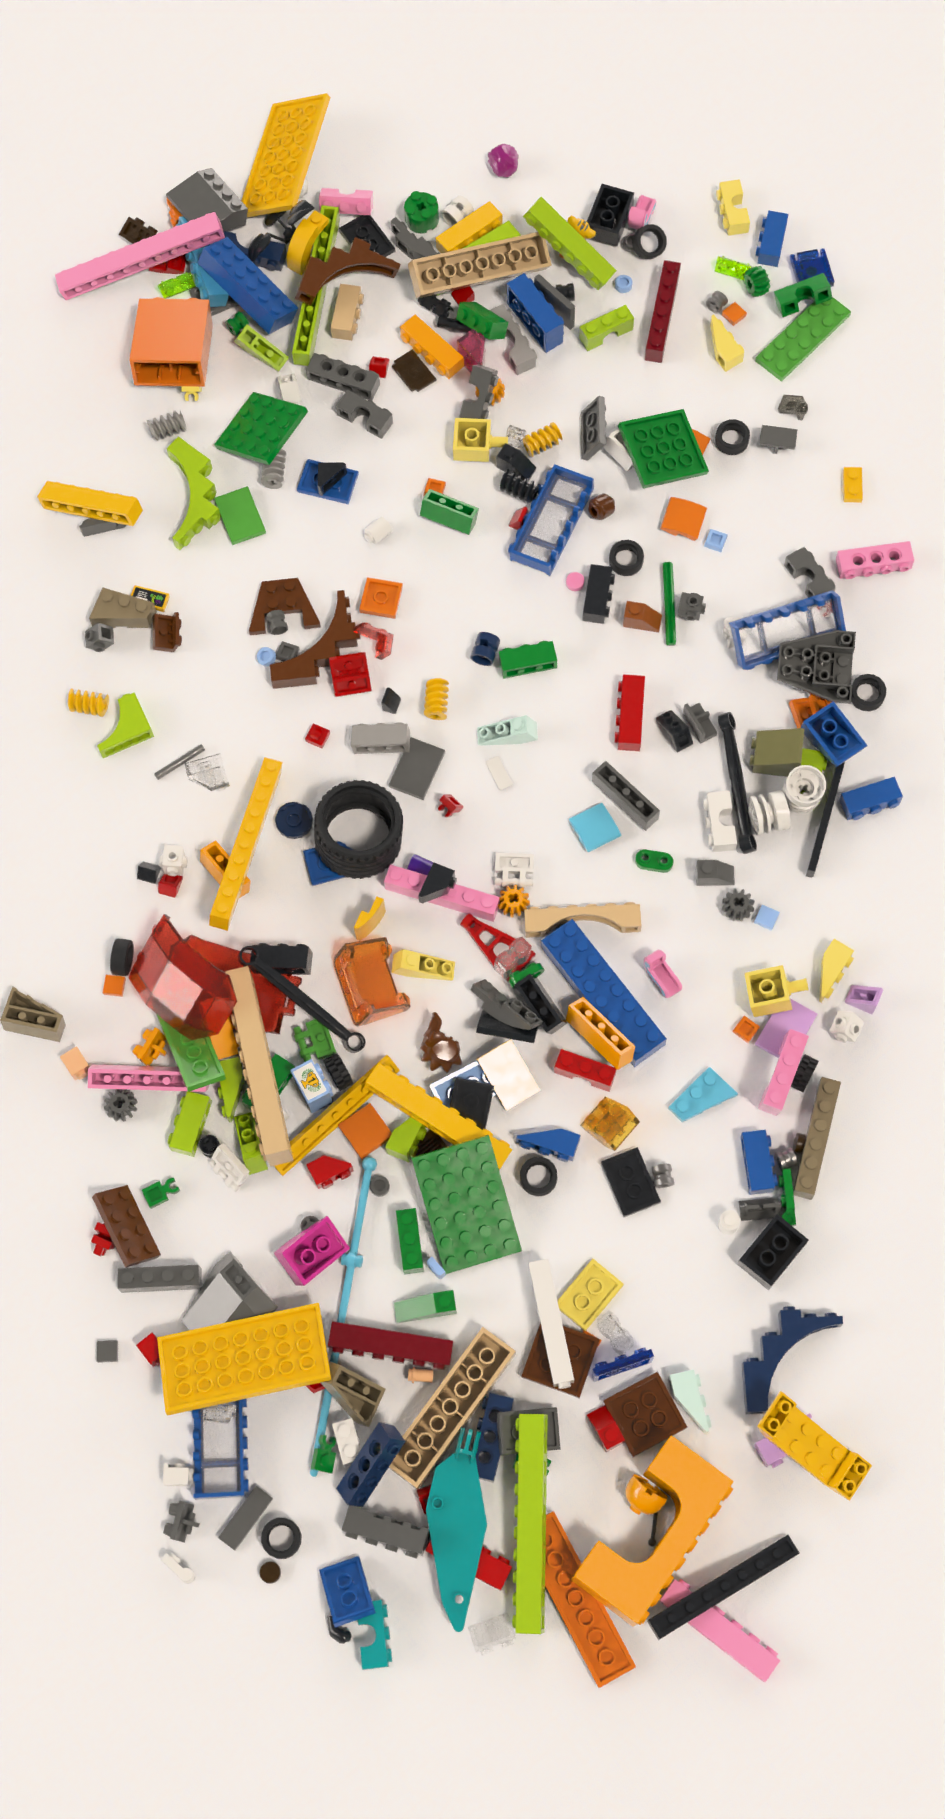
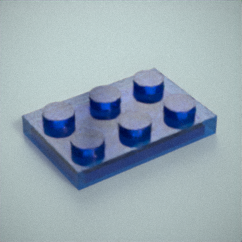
[591,1347,654,1382]

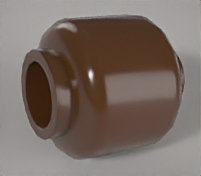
[588,493,615,520]

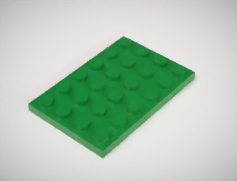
[411,1135,522,1274]

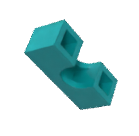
[358,1600,392,1670]

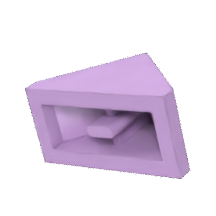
[845,985,883,1014]

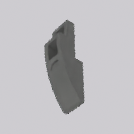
[391,217,440,260]
[470,979,543,1030]

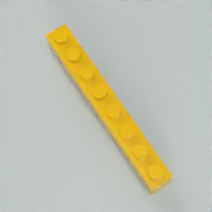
[364,1063,513,1170]

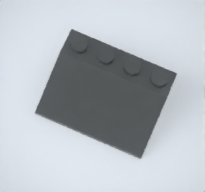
[166,168,248,232]

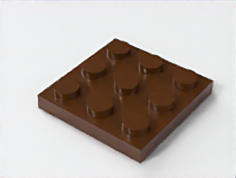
[521,1323,600,1399]
[603,1371,688,1457]

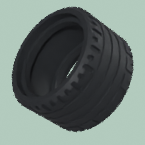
[314,780,403,879]

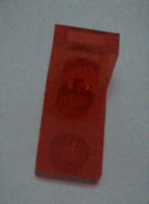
[353,622,394,660]

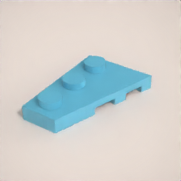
[668,1067,738,1122]

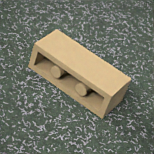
[331,284,364,341]

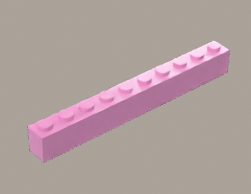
[55,212,225,300]

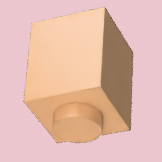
[60,1046,90,1080]

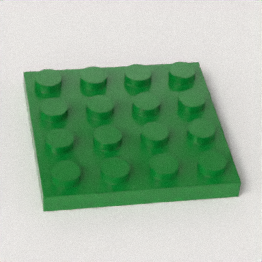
[214,392,308,465]
[618,409,709,489]

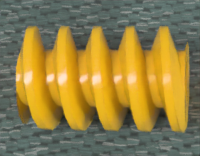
[522,422,563,457]
[424,678,449,720]
[68,688,109,717]

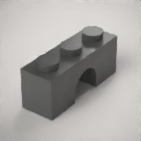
[459,364,499,419]
[336,390,393,439]
[784,547,835,607]

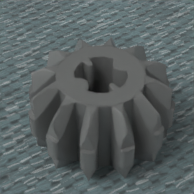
[722,888,755,921]
[104,1089,138,1122]

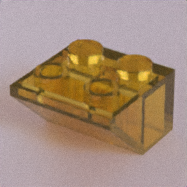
[580,1096,640,1151]

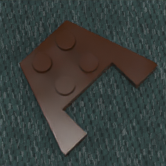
[249,577,321,636]

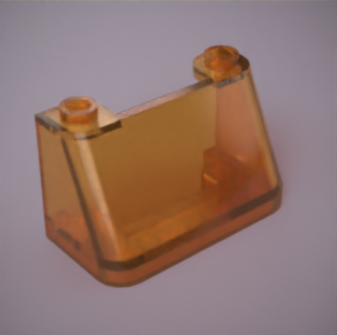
[333,937,411,1027]

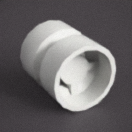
[441,195,474,227]

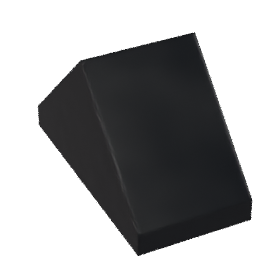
[318,462,347,496]

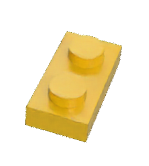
[843,467,863,503]

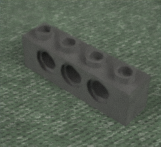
[306,353,380,401]

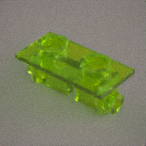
[714,256,752,281]
[158,271,196,299]

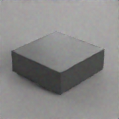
[276,641,300,662]
[97,1340,118,1363]

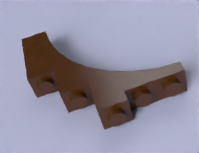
[294,237,401,306]
[270,590,361,689]

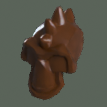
[420,1012,462,1073]

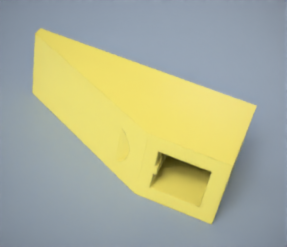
[710,314,744,372]
[819,939,854,1003]
[391,949,455,981]

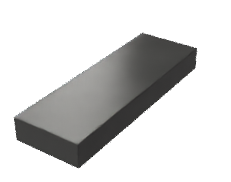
[218,1486,273,1551]

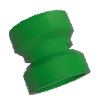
[225,311,249,336]

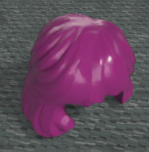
[488,144,519,178]

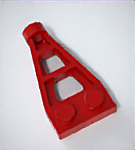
[460,913,536,981]

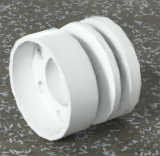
[782,765,826,813]
[748,790,790,835]

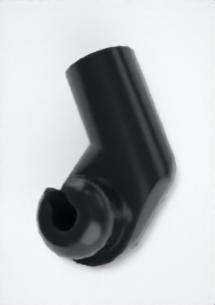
[327,1616,352,1644]

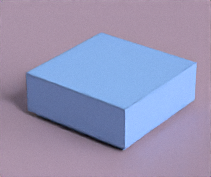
[704,529,728,552]
[754,905,780,931]
[427,1257,446,1279]

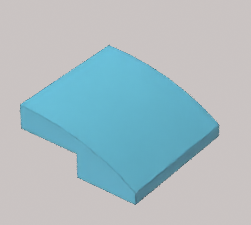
[569,803,621,852]

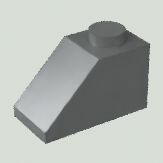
[695,860,735,886]

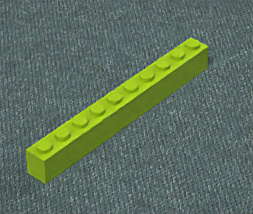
[292,205,340,366]
[512,1414,548,1634]

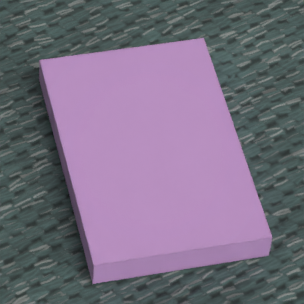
[755,999,818,1058]

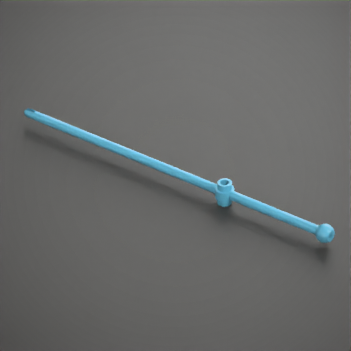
[310,1157,377,1477]

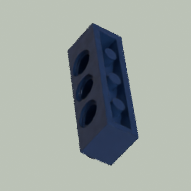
[472,1393,514,1483]
[336,1422,405,1507]

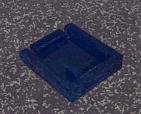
[790,248,835,287]

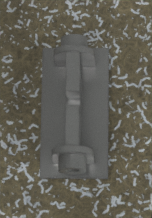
[739,1197,781,1221]

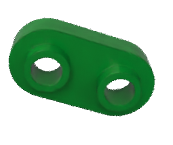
[635,849,674,873]
[508,962,545,989]

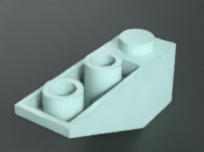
[477,715,538,745]
[669,1369,712,1434]

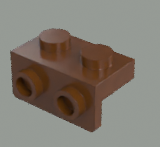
[152,612,182,652]

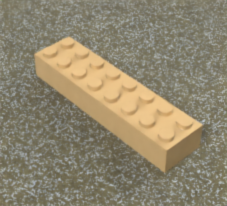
[408,232,552,299]
[389,1327,516,1490]

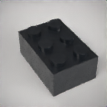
[587,183,635,247]
[737,1214,809,1290]

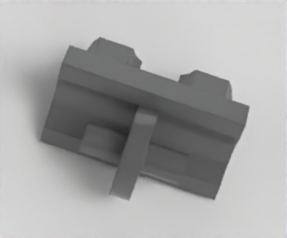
[163,1501,200,1543]

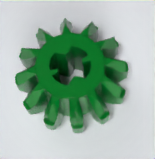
[744,266,770,297]

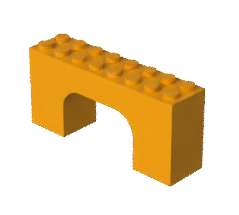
[571,1435,734,1627]

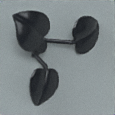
[248,200,315,263]

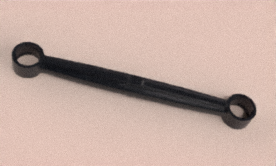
[718,712,757,854]
[238,946,366,1053]

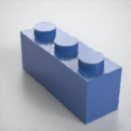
[755,210,789,267]
[839,776,903,820]
[740,1130,778,1195]

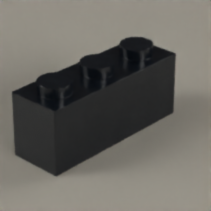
[582,564,615,624]
[250,943,313,975]
[515,974,567,1034]

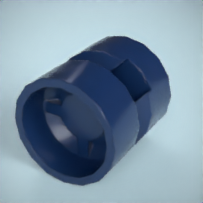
[470,632,500,666]

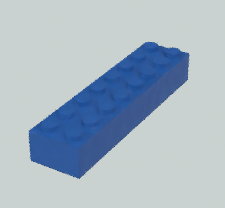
[541,919,667,1067]

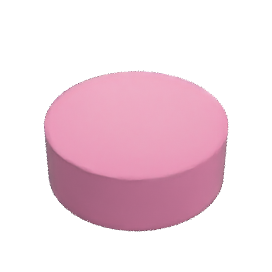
[566,572,585,591]

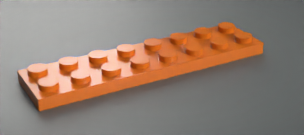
[545,1511,636,1688]

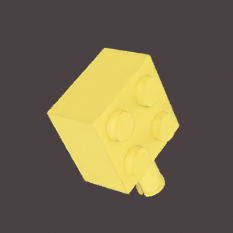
[453,418,508,462]
[744,965,809,1017]

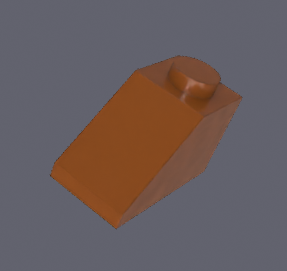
[623,601,662,633]

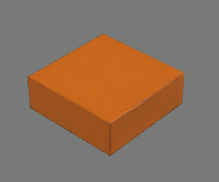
[722,302,747,326]
[424,478,446,496]
[103,975,126,997]
[733,1015,760,1043]

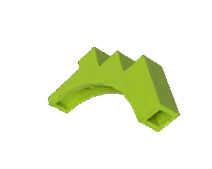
[167,436,221,550]

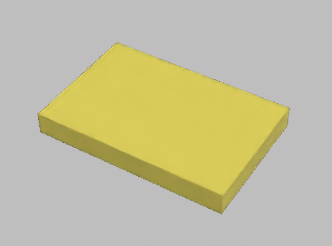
[557,1258,624,1331]

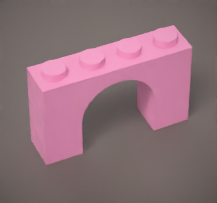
[758,1029,809,1116]

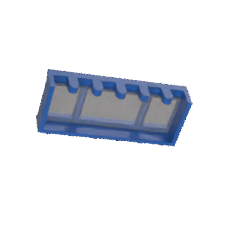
[508,464,594,576]
[729,590,846,670]
[192,1399,249,1500]

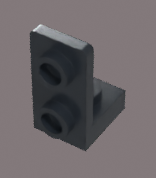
[656,710,693,753]

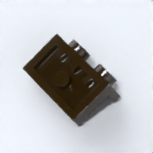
[119,217,158,244]

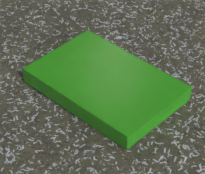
[214,486,266,545]

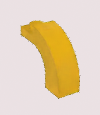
[287,210,329,275]

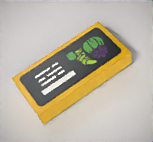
[131,585,170,612]

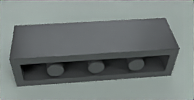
[592,761,660,831]
[117,1265,202,1293]

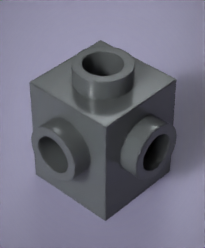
[677,592,706,621]
[85,623,114,652]

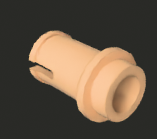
[408,1367,433,1383]

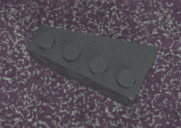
[341,1505,430,1559]

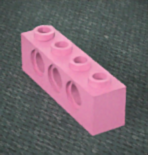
[836,541,914,579]

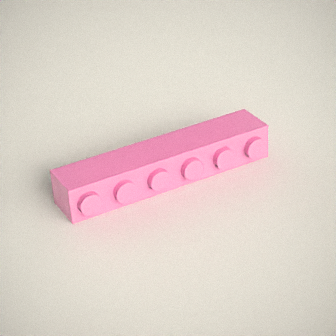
[384,865,500,922]
[88,1064,209,1092]
[659,1579,780,1682]

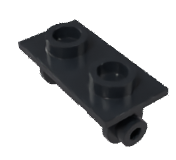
[418,294,454,318]

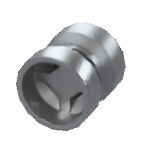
[651,1164,675,1188]

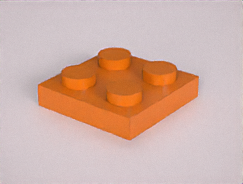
[359,577,403,619]

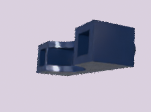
[224,231,287,271]

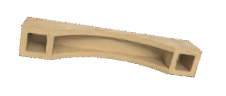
[524,902,642,938]

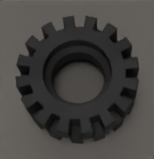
[323,1053,354,1091]
[791,1054,819,1092]

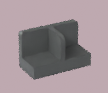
[759,425,798,454]
[683,703,717,743]

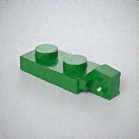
[778,1169,796,1226]

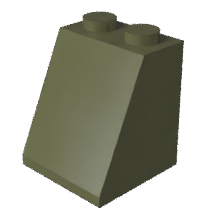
[749,728,804,777]

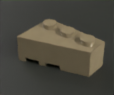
[89,587,157,628]
[0,986,66,1042]
[320,1361,386,1427]

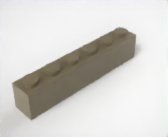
[793,1077,841,1200]

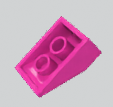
[274,1216,350,1286]

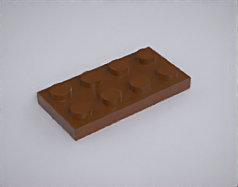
[92,1185,161,1268]

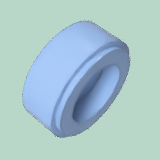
[615,275,632,293]
[257,647,276,667]

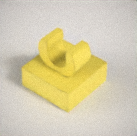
[181,386,202,401]

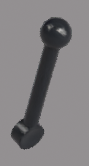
[648,1512,658,1547]

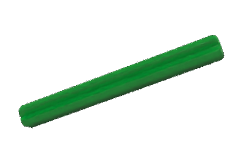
[663,562,676,646]

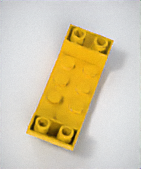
[757,1391,872,1501]

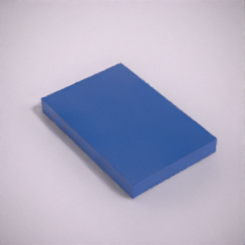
[297,459,359,505]
[319,1556,376,1628]

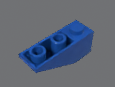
[516,1129,581,1162]

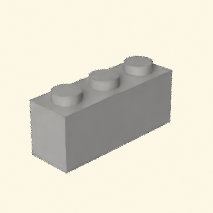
[351,722,410,754]

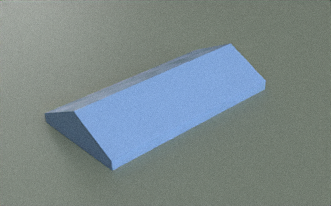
[429,1061,496,1108]

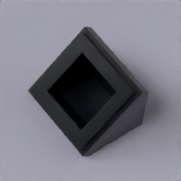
[137,861,161,884]

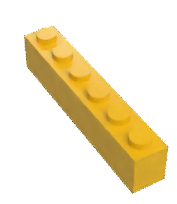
[37,481,143,526]

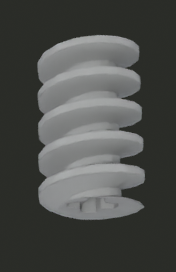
[146,410,186,441]
[261,449,286,489]

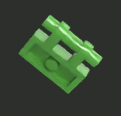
[293,1019,336,1062]

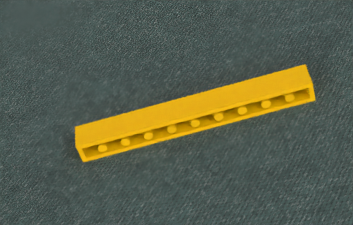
[209,757,283,931]

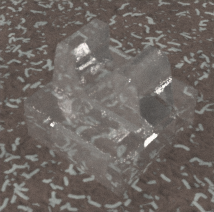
[506,425,526,449]

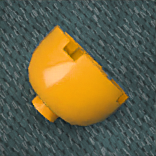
[625,1474,668,1515]

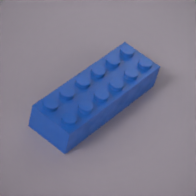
[198,237,298,334]

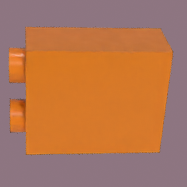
[129,297,213,387]

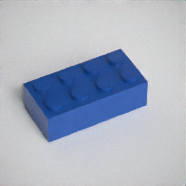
[507,273,564,353]

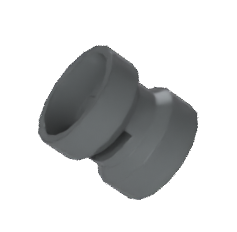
[266,610,288,635]

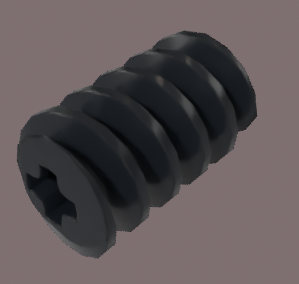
[500,469,541,504]

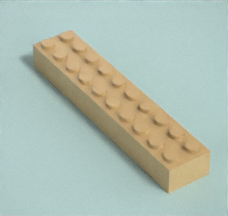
[223,966,294,1167]

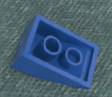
[801,701,868,767]

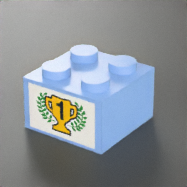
[290,1059,333,1113]

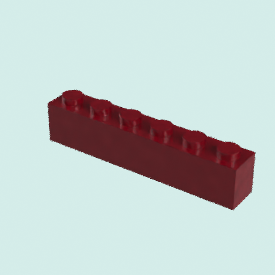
[645,260,681,363]
[328,1321,453,1370]

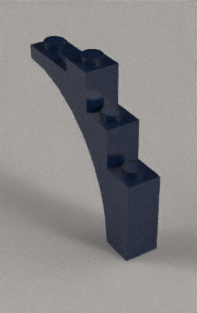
[741,1306,843,1414]

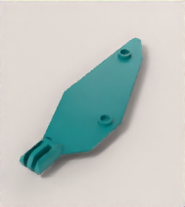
[426,1427,487,1632]

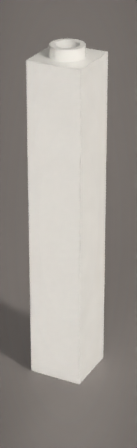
[529,1259,574,1389]

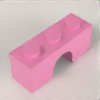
[319,188,373,215]

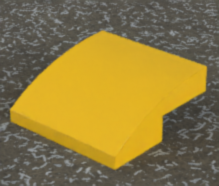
[354,896,386,941]

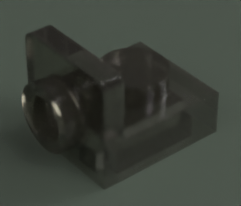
[778,395,808,420]

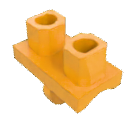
[132,1028,167,1066]

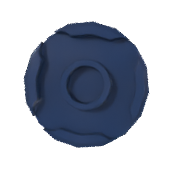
[275,802,313,839]

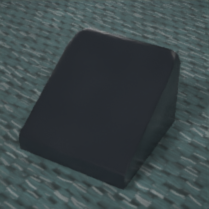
[381,687,401,714]

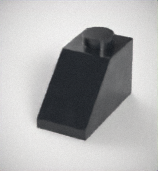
[496,443,536,482]
[418,862,457,904]

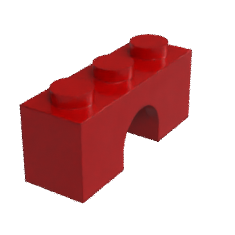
[554,1049,617,1092]

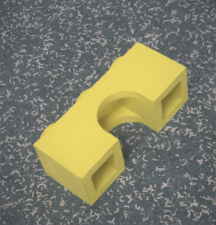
[716,179,750,236]

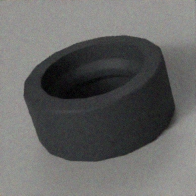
[632,224,667,260]
[715,419,750,455]
[609,539,644,576]
[851,674,887,711]
[110,938,134,976]
[520,1157,558,1196]
[261,1517,302,1559]

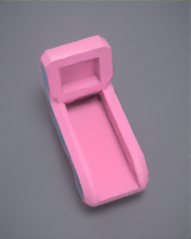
[628,195,657,230]
[644,949,682,998]

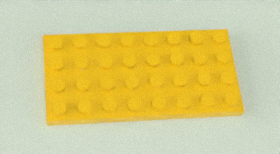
[241,93,331,217]
[157,1303,331,1416]

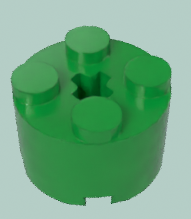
[404,191,439,234]

